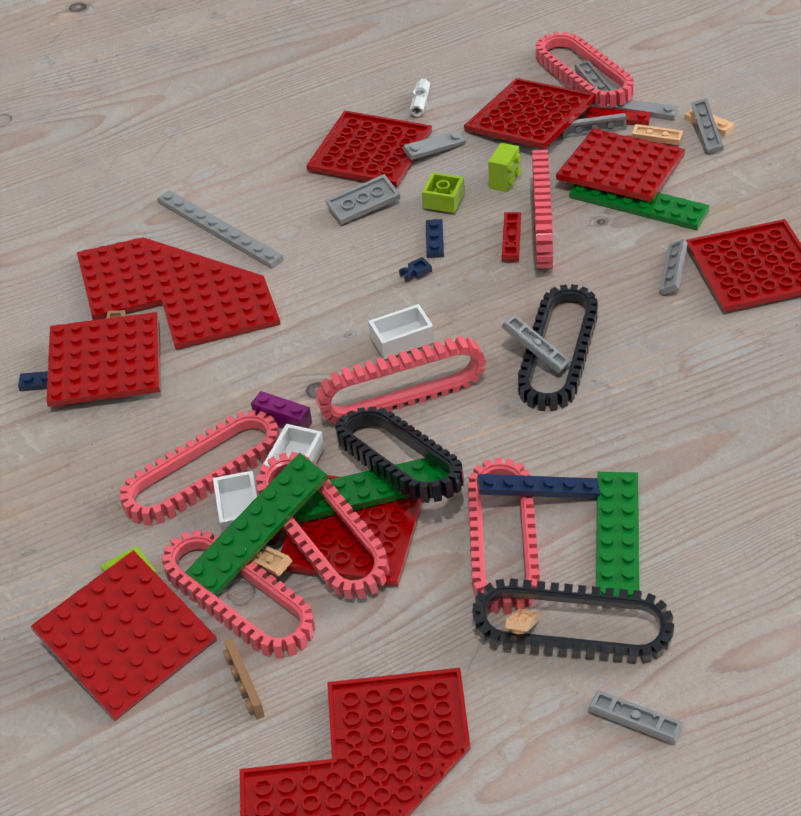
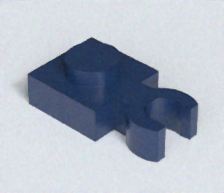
[399,257,432,281]

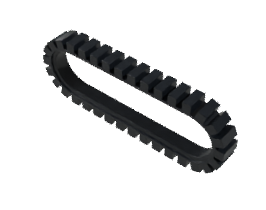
[518,284,598,411]
[335,407,464,503]
[472,578,674,664]

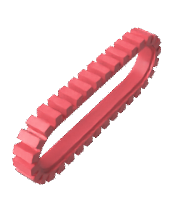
[535,32,634,107]
[532,150,553,269]
[316,336,486,424]
[120,410,279,525]
[256,452,390,599]
[468,458,540,615]
[162,530,315,658]

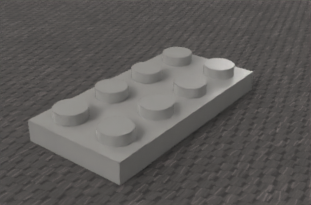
[326,174,400,225]

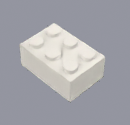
[368,304,435,359]
[263,424,325,466]
[213,471,257,533]

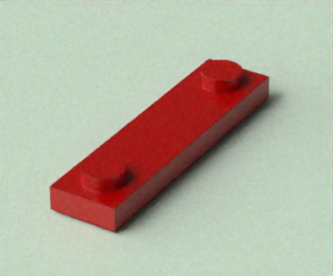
[585,107,651,126]
[501,212,521,262]

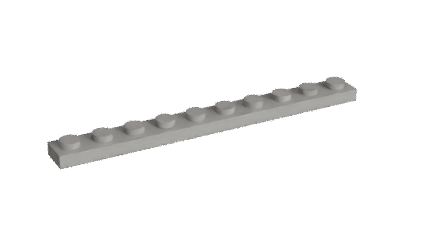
[157,190,284,269]

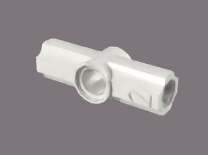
[410,79,430,117]

